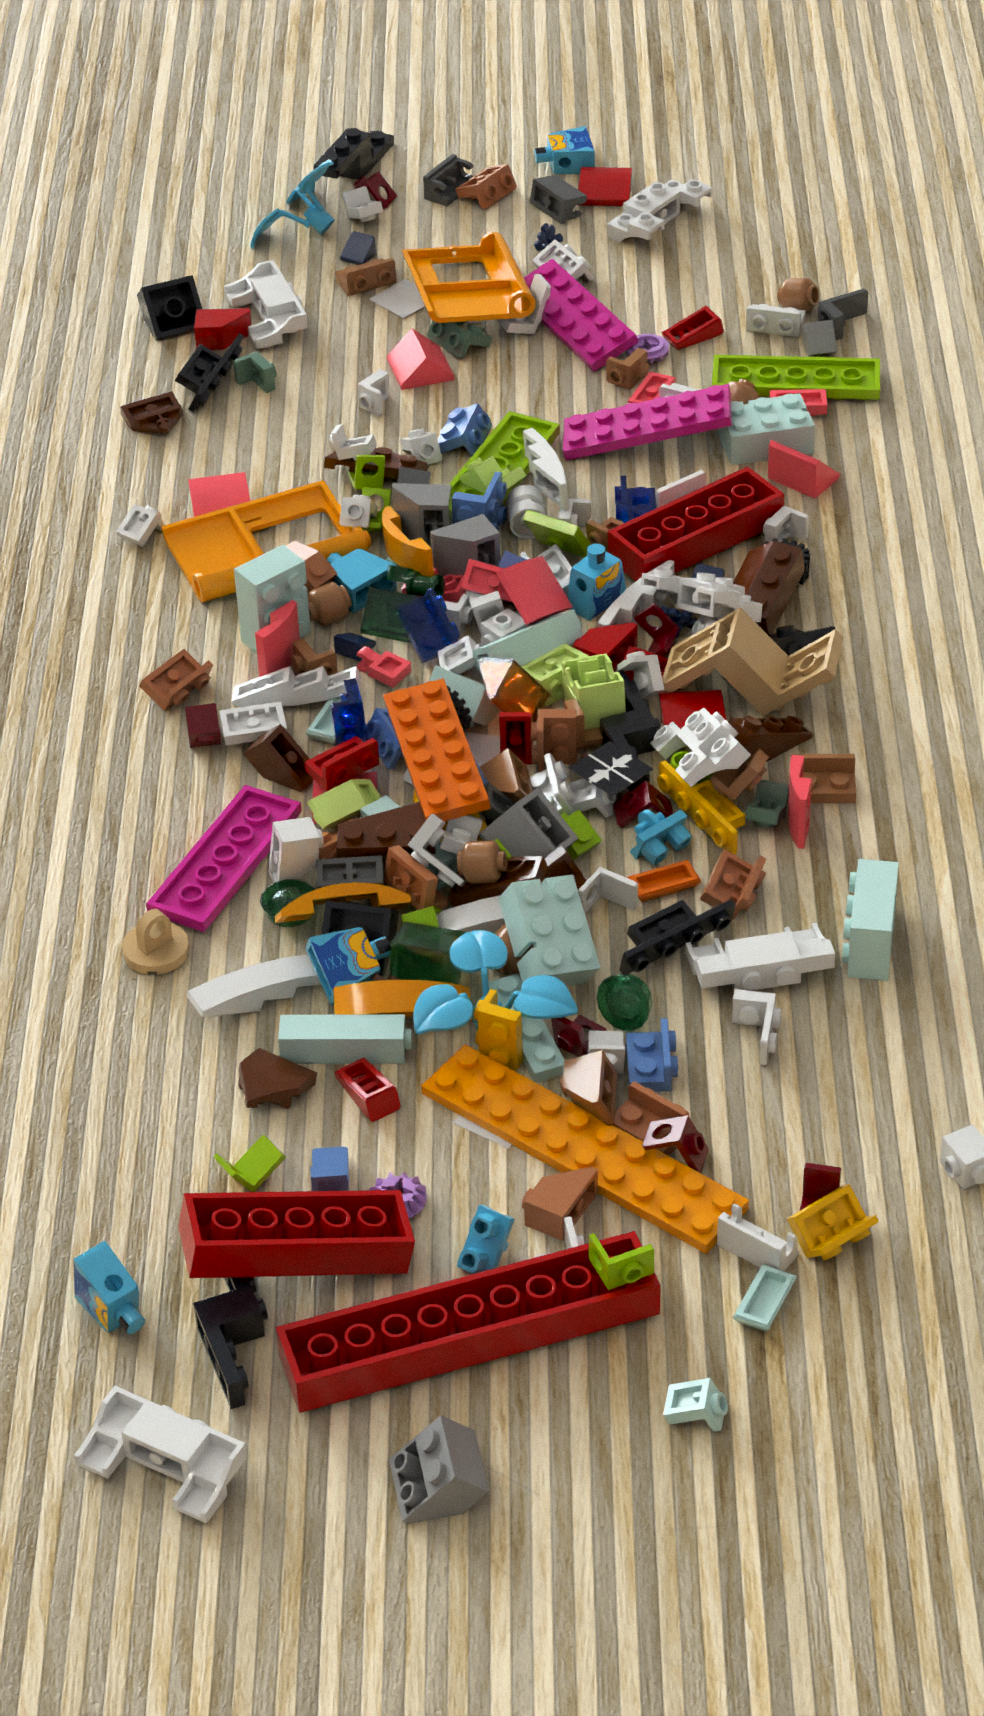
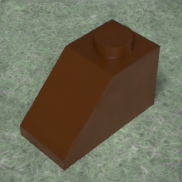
[243,724,313,792]

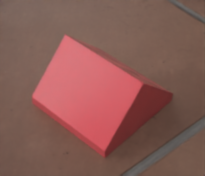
[387,328,454,390]
[768,440,841,499]

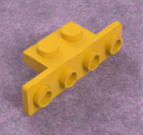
[657,760,746,855]

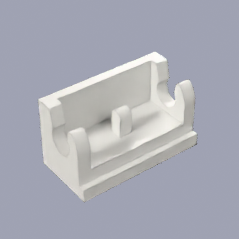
[717,1204,799,1271]

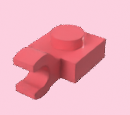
[357,646,411,688]

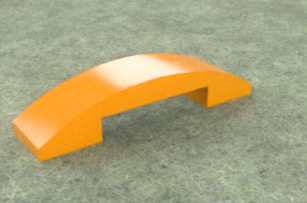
[382,506,434,577]
[275,882,411,923]
[333,980,472,1022]

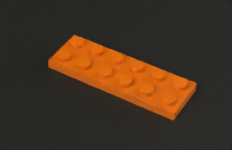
[383,678,491,821]

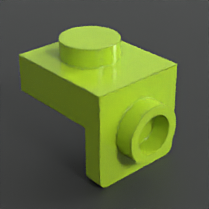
[560,809,602,860]

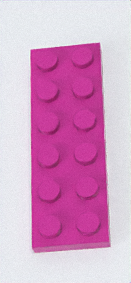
[524,259,639,372]
[563,384,732,460]
[146,785,302,932]

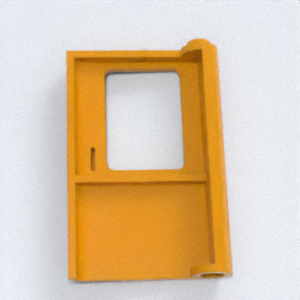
[402,232,536,323]
[161,480,371,603]

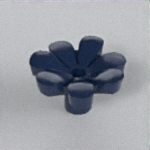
[534,223,563,251]
[661,606,697,638]

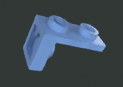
[310,1147,349,1191]

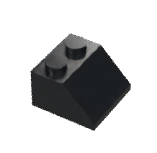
[137,275,202,340]
[321,901,399,976]

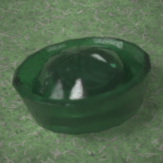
[260,879,316,927]
[596,974,653,1031]

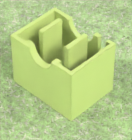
[561,653,626,730]

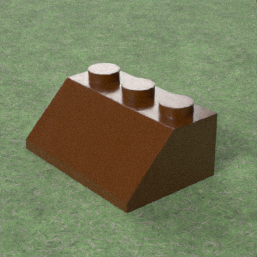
[715,540,805,635]

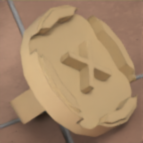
[122,909,189,975]

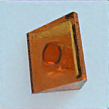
[478,657,550,722]

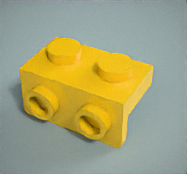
[474,989,523,1071]
[787,1184,879,1260]

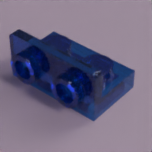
[615,475,656,523]
[396,588,460,663]
[331,678,368,746]

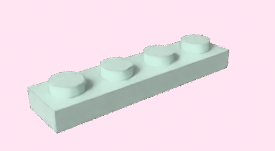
[488,973,565,1083]

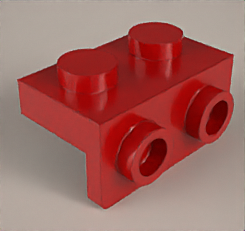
[305,736,379,791]

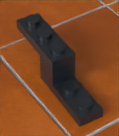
[313,128,394,180]
[600,670,661,791]
[193,1277,268,1409]

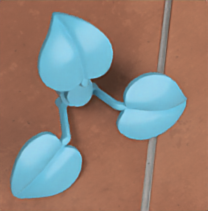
[250,159,335,249]
[413,930,578,1035]

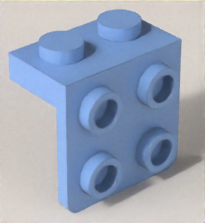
[452,472,507,531]

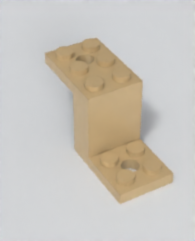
[662,607,844,716]

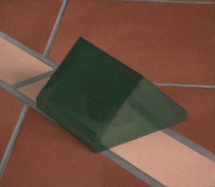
[360,587,428,644]
[390,922,466,984]

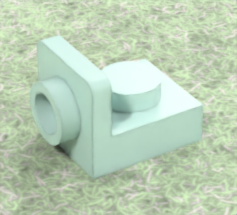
[663,1378,728,1432]

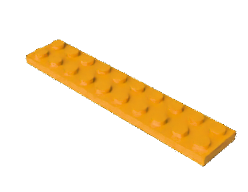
[421,1044,749,1254]

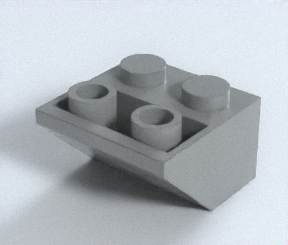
[392,483,453,547]
[430,514,501,577]
[478,787,579,858]
[389,1415,489,1524]

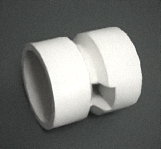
[506,485,546,539]

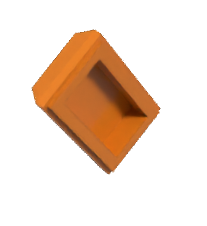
[627,860,701,902]

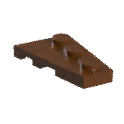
[324,447,427,479]
[336,802,437,857]
[448,856,548,907]

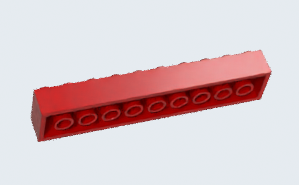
[276,1231,661,1413]

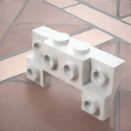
[607,179,712,242]
[224,260,308,349]
[641,568,763,622]
[650,707,751,787]
[685,922,835,991]
[74,1386,247,1524]

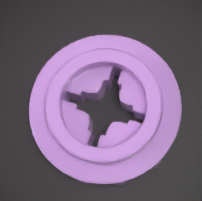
[626,334,669,364]
[370,1172,427,1218]

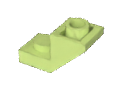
[459,456,527,494]
[307,779,381,829]

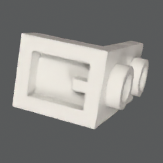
[496,274,551,335]
[466,591,504,633]
[408,813,467,887]
[732,989,782,1066]

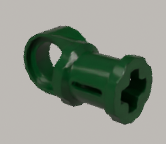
[386,565,445,600]

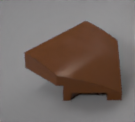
[120,391,183,433]
[238,1048,317,1108]

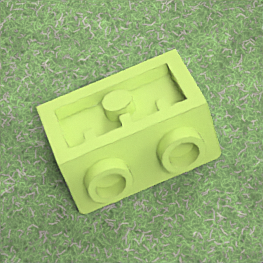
[518,644,588,707]

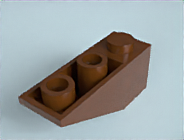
[728,716,813,767]

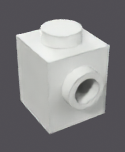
[481,608,528,646]
[940,1124,984,1190]

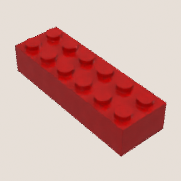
[608,466,784,581]
[178,1190,415,1278]

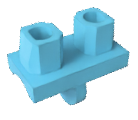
[630,809,692,865]
[457,1205,514,1274]

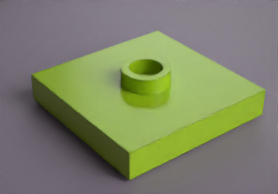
[522,510,591,558]

